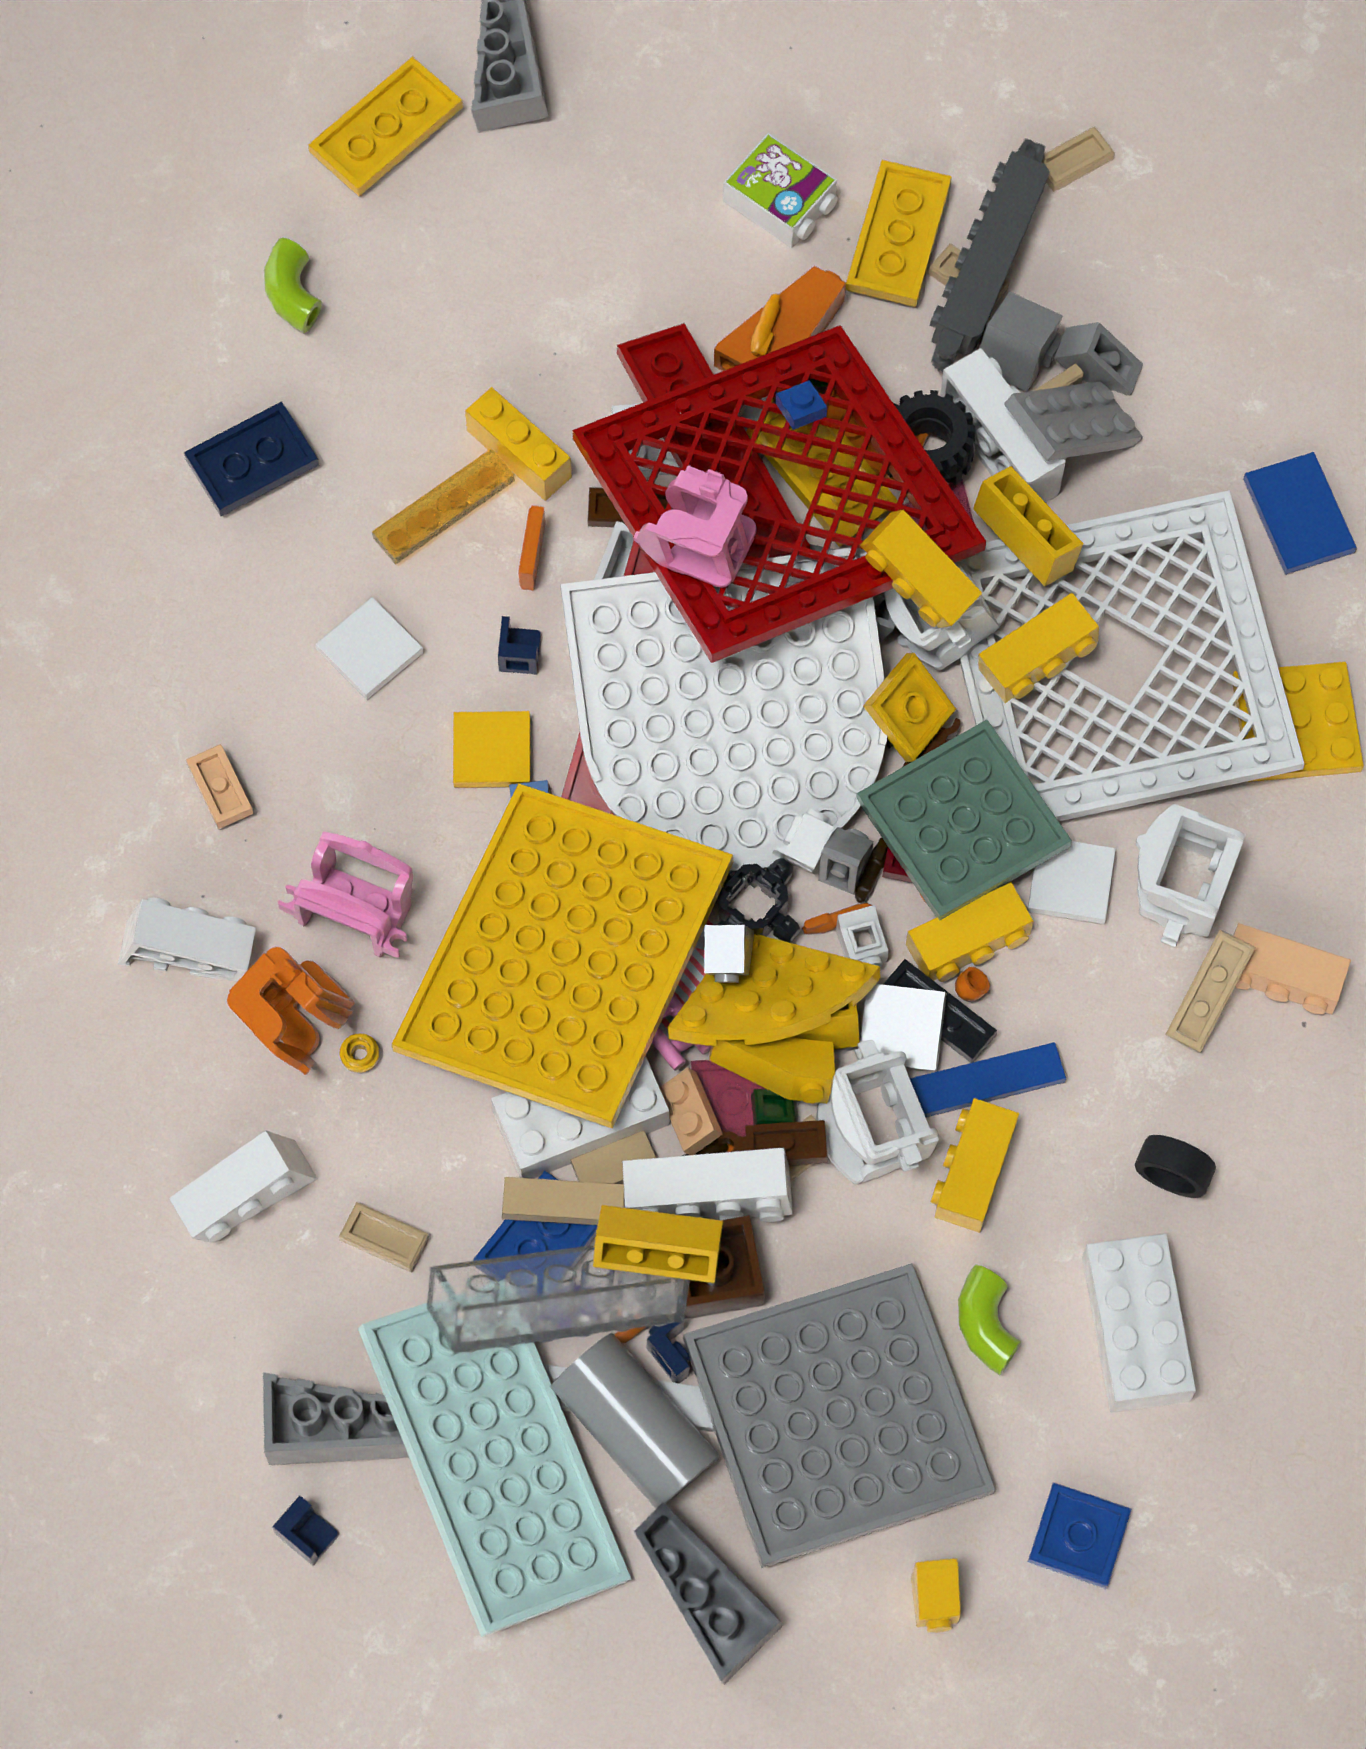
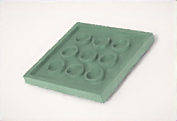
[856,720,1072,920]

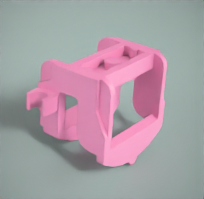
[633,466,757,588]
[278,832,413,957]

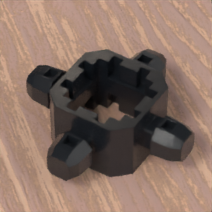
[718,858,800,943]

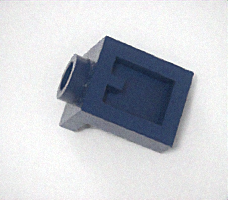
[646,1315,690,1383]

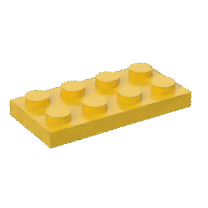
[308,56,463,196]
[846,160,952,307]
[746,412,898,548]

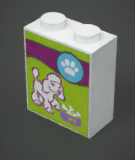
[723,133,838,248]

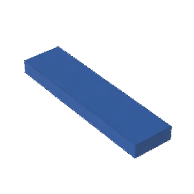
[910,1042,1066,1117]

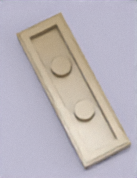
[1166,929,1256,1053]
[502,1177,624,1225]

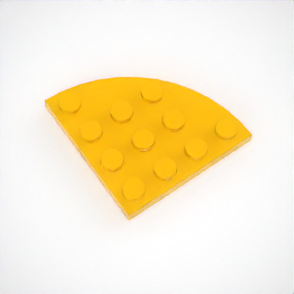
[668,934,881,1046]

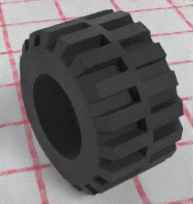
[887,390,976,485]

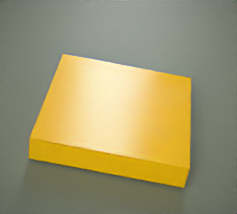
[863,653,956,762]
[453,711,530,788]

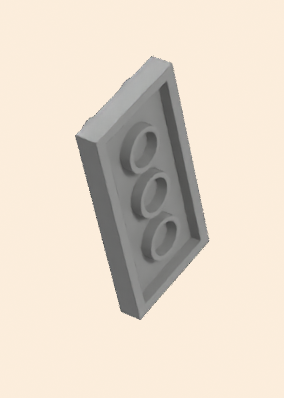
[1004,381,1143,461]

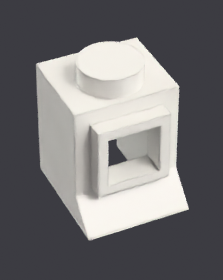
[772,808,835,872]
[836,905,888,967]

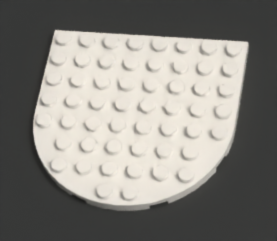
[560,547,887,872]

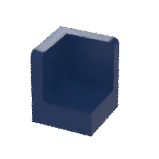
[498,616,541,675]
[272,1495,338,1566]

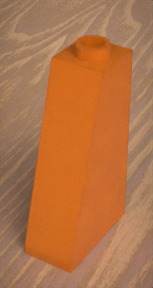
[714,266,846,393]

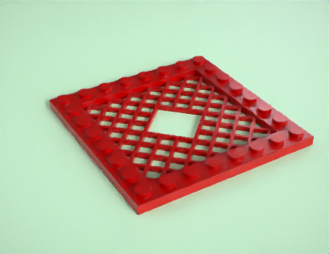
[573,325,986,663]

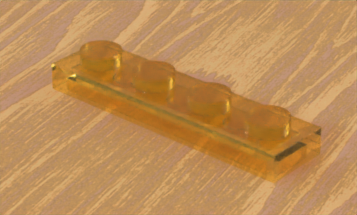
[372,448,515,565]

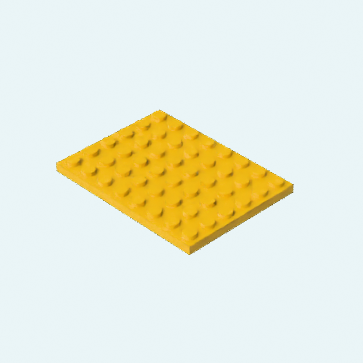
[391,783,734,1129]

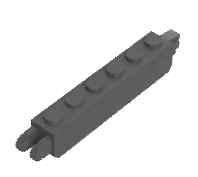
[929,139,1050,372]

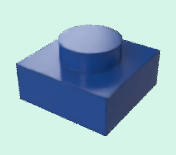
[776,380,827,430]

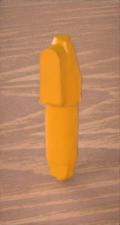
[751,293,780,356]

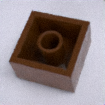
[677,1215,765,1319]

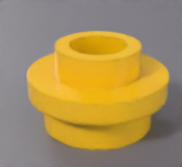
[340,1033,379,1073]

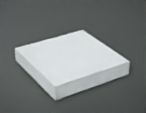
[315,597,423,700]
[1028,841,1116,924]
[860,984,947,1071]

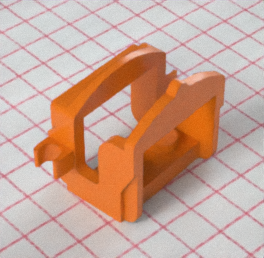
[227,947,355,1075]

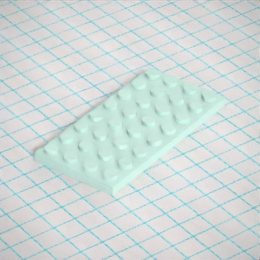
[358,1276,631,1637]

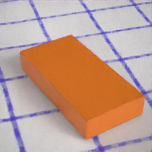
[518,505,546,591]

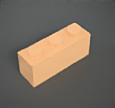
[1233,923,1351,1014]

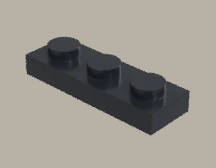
[883,959,997,1063]

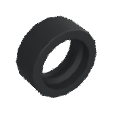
[1134,1135,1216,1198]

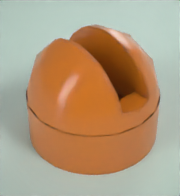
[955,967,990,1002]

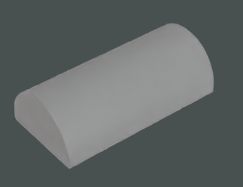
[551,1333,720,1509]

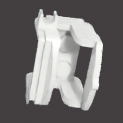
[884,560,1000,670]
[1136,804,1246,947]
[816,1039,939,1184]

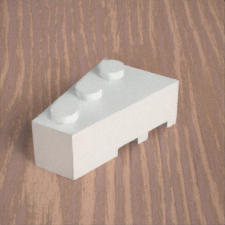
[118,897,256,982]
[169,1130,317,1242]

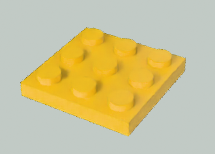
[1232,661,1364,782]

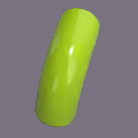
[264,238,322,333]
[958,1265,1021,1375]

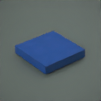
[1028,1482,1131,1589]

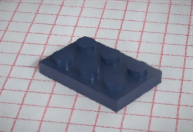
[184,401,319,516]

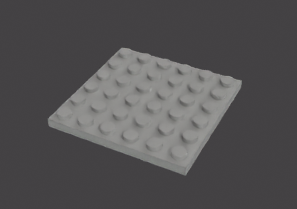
[683,1263,995,1568]

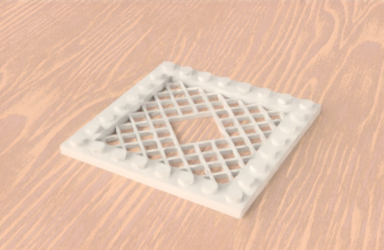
[959,490,1304,821]

